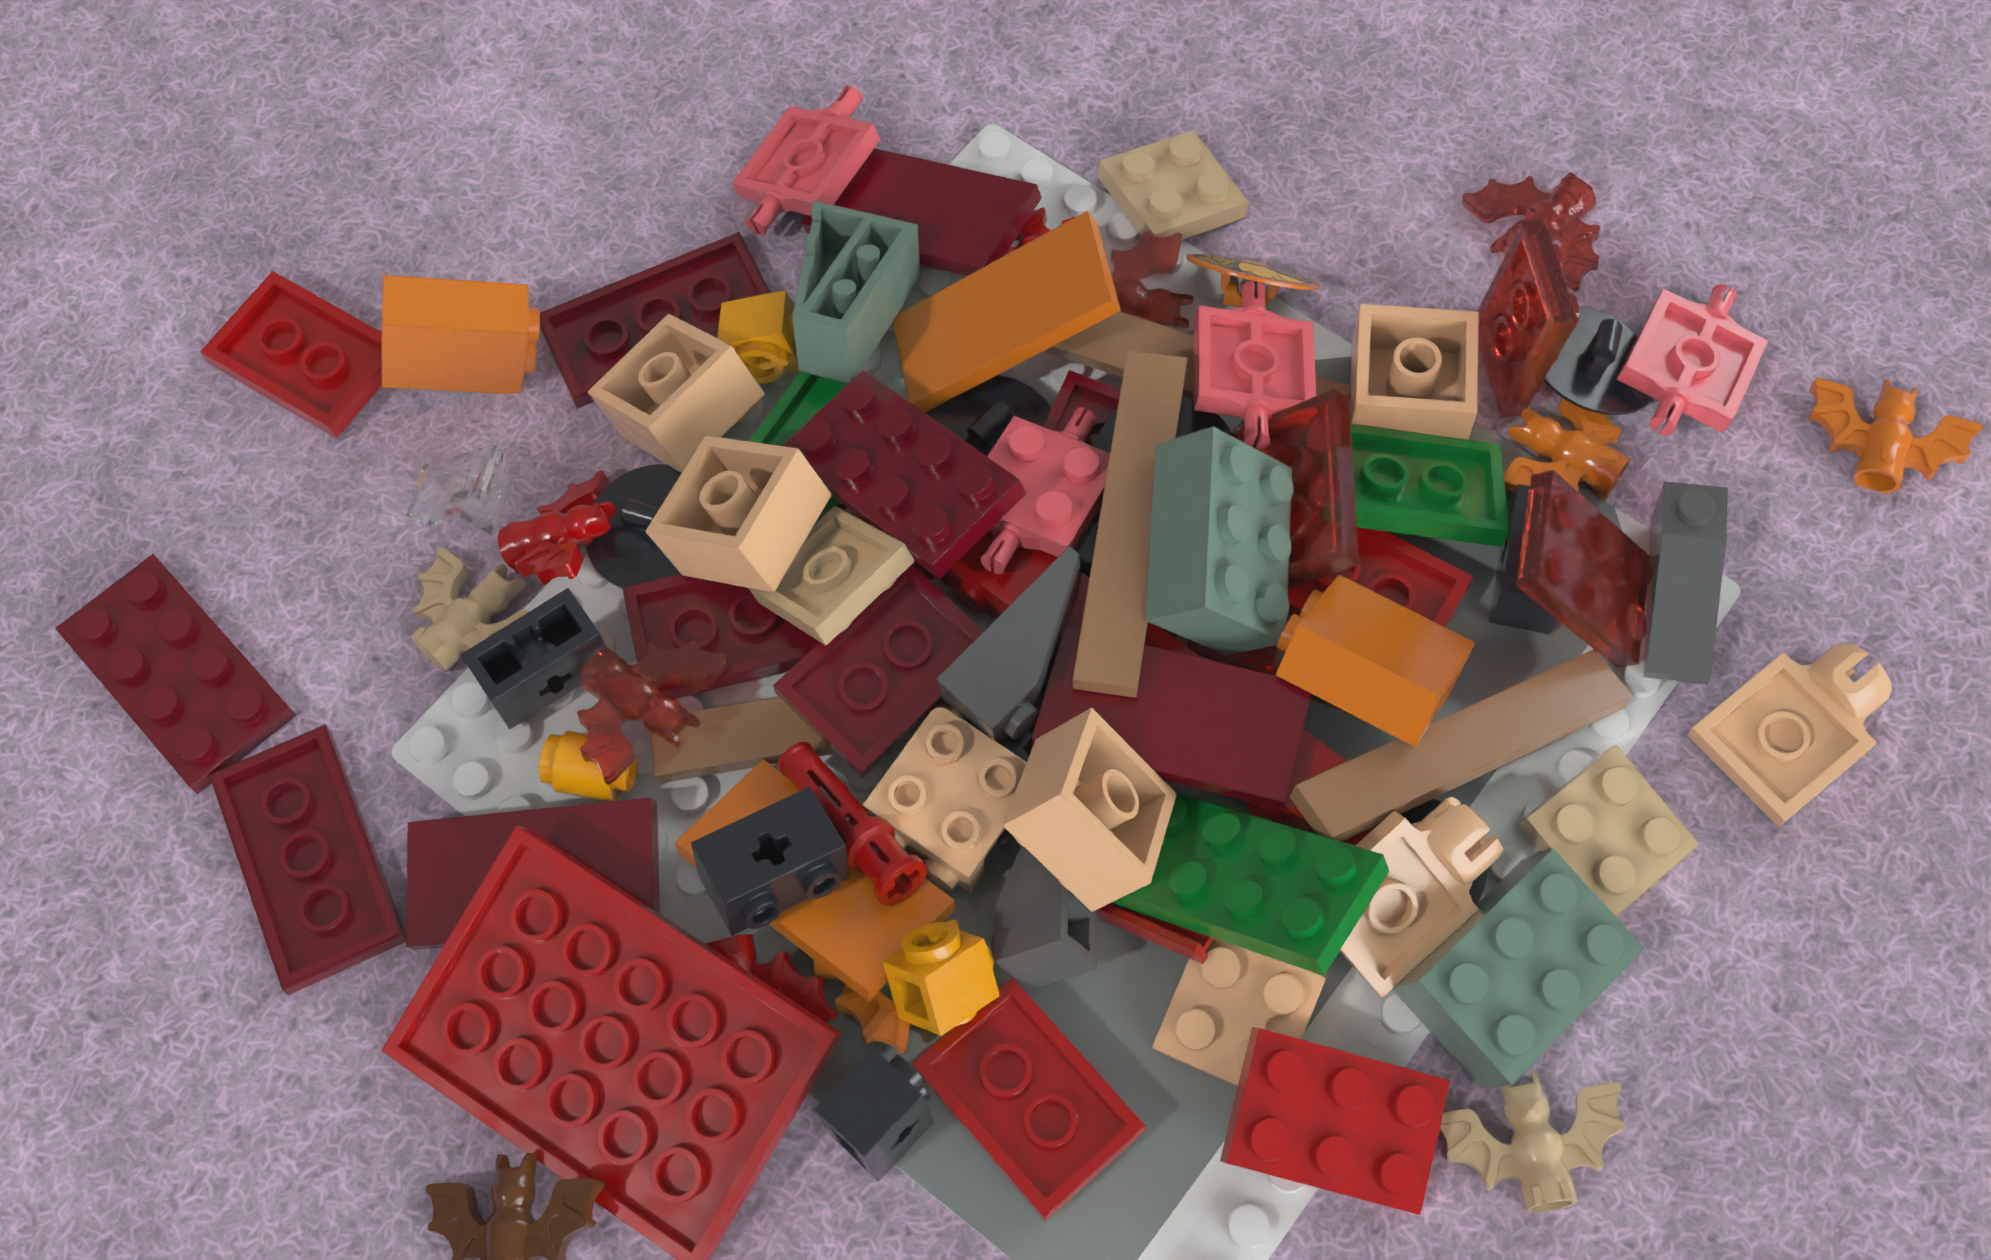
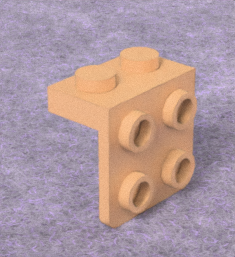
[863,707,1027,893]

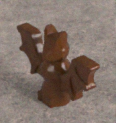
[426,1153,604,1260]

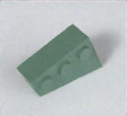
[792,201,920,383]

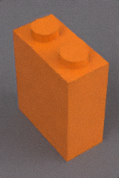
[382,275,540,394]
[1276,575,1475,747]

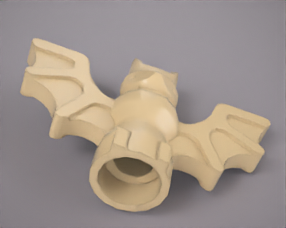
[410,547,529,672]
[1439,1070,1626,1213]

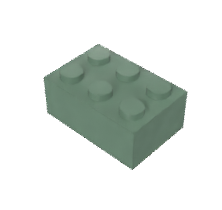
[1145,426,1293,655]
[1392,848,1645,1088]

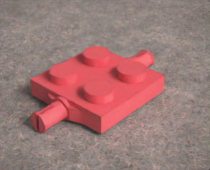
[732,85,880,236]
[1194,281,1317,450]
[1617,284,1768,435]
[980,407,1110,574]

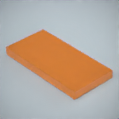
[893,211,1121,413]
[675,759,955,1002]

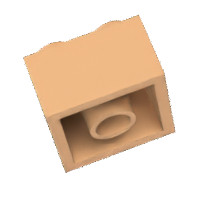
[1348,304,1479,440]
[588,314,765,473]
[645,435,832,593]
[1003,708,1177,912]

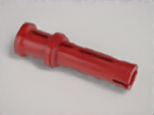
[778,741,928,906]

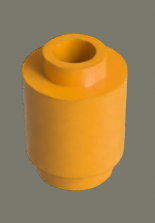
[539,730,638,802]

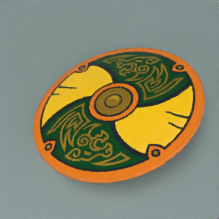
[1186,254,1320,309]

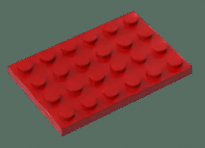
[381,825,843,1260]

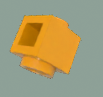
[717,290,799,384]
[883,920,1000,1036]

